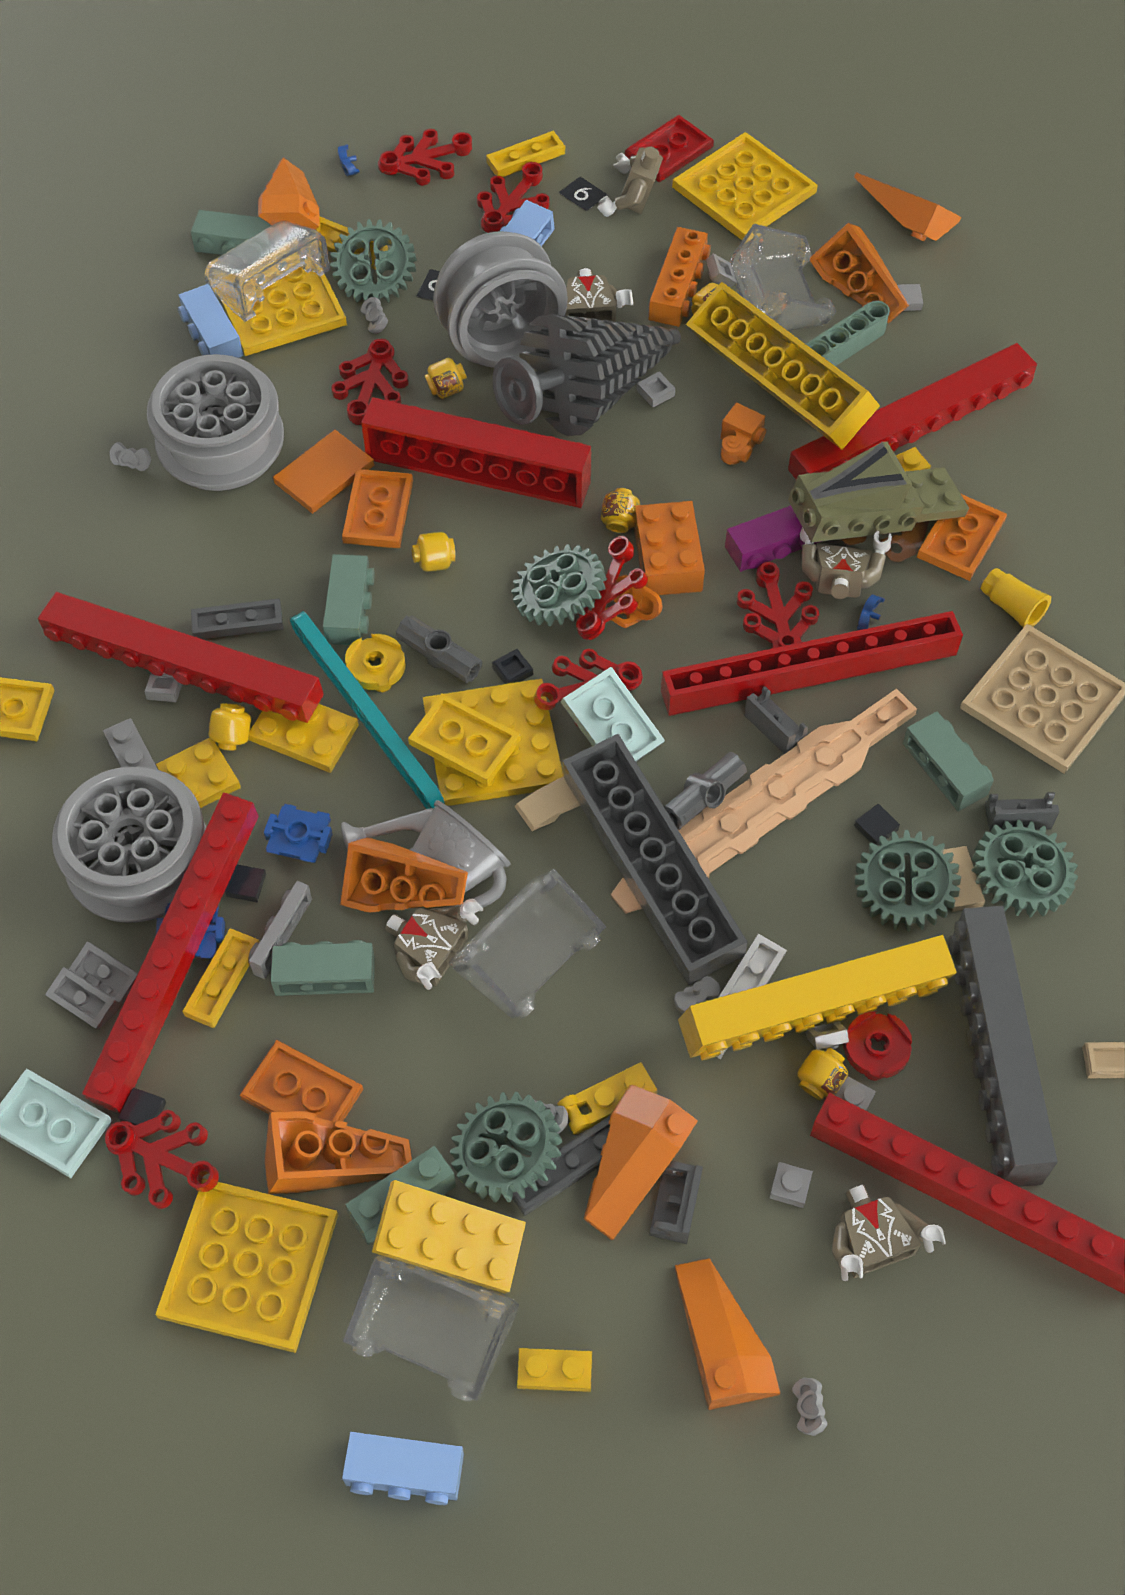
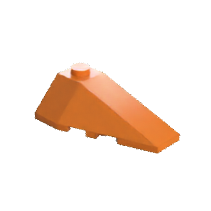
[584,1084,698,1240]
[265,1111,412,1194]
[675,1258,780,1410]

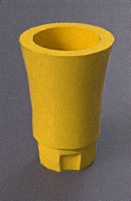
[980,568,1051,628]

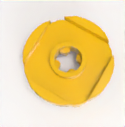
[345,634,406,693]

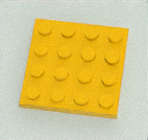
[672,132,818,242]
[210,246,347,356]
[423,678,564,806]
[155,1178,338,1353]

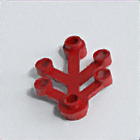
[378,129,472,186]
[477,162,550,233]
[331,339,409,425]
[576,536,648,640]
[737,562,820,648]
[534,649,643,728]
[105,1110,219,1209]

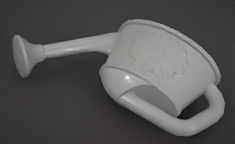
[341,800,511,908]

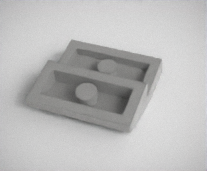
[45,941,138,1030]

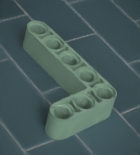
[806,301,890,366]

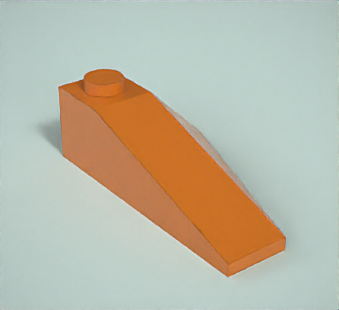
[258,157,319,244]
[854,172,961,242]
[809,223,909,324]
[340,837,468,913]

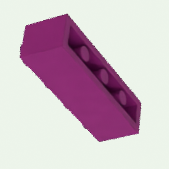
[725,505,822,572]

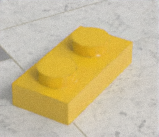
[517,1348,592,1392]

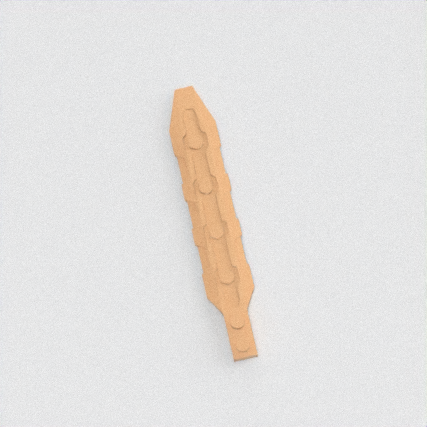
[611,688,917,914]

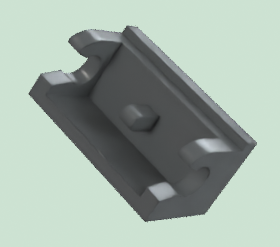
[744,687,808,754]
[985,792,1059,831]
[649,1161,703,1244]

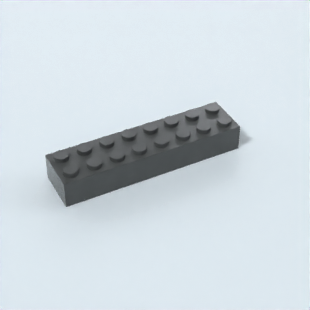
[562,734,747,985]
[949,906,1058,1187]

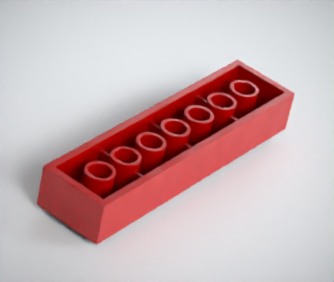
[361,397,591,508]

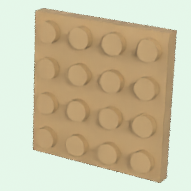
[960,624,1125,774]

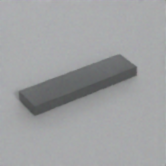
[512,1116,610,1216]

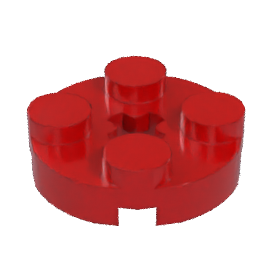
[843,1011,912,1081]

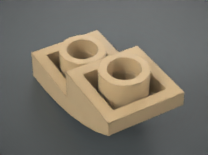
[515,777,580,831]

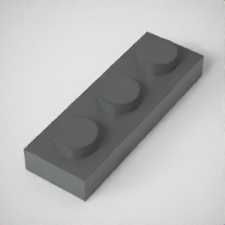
[191,598,283,639]

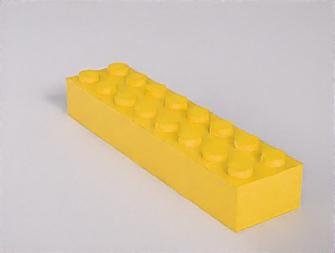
[686,282,880,450]
[678,935,957,1060]

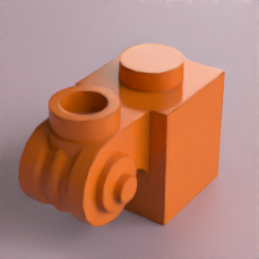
[720,402,767,465]

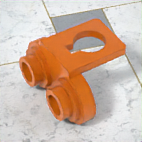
[605,575,662,628]

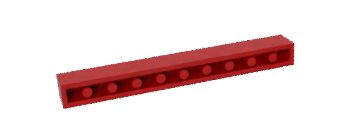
[788,343,1037,480]
[37,592,324,723]
[661,611,963,716]
[82,792,259,1114]
[810,1092,1125,1294]

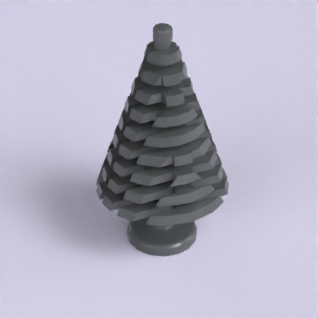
[493,314,681,436]

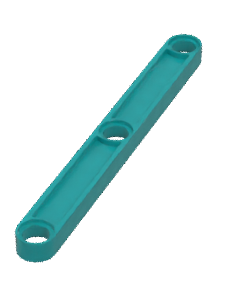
[290,611,445,809]

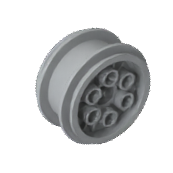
[433,231,568,368]
[147,354,284,491]
[52,767,206,922]

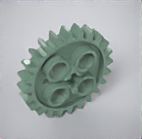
[330,219,417,303]
[511,544,607,626]
[972,820,1078,917]
[855,830,961,931]
[450,1092,563,1203]

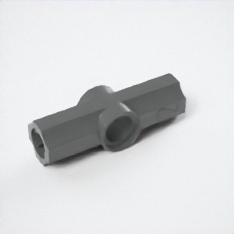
[396,615,482,683]
[664,752,747,830]

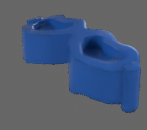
[338,144,360,176]
[857,594,885,630]

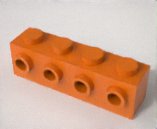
[649,227,711,327]

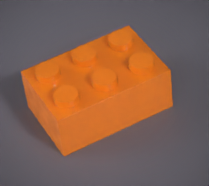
[634,501,705,595]

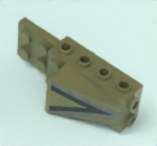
[788,441,969,542]

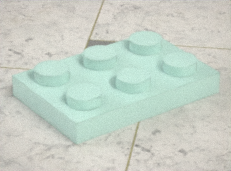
[561,667,665,762]
[0,1068,112,1178]

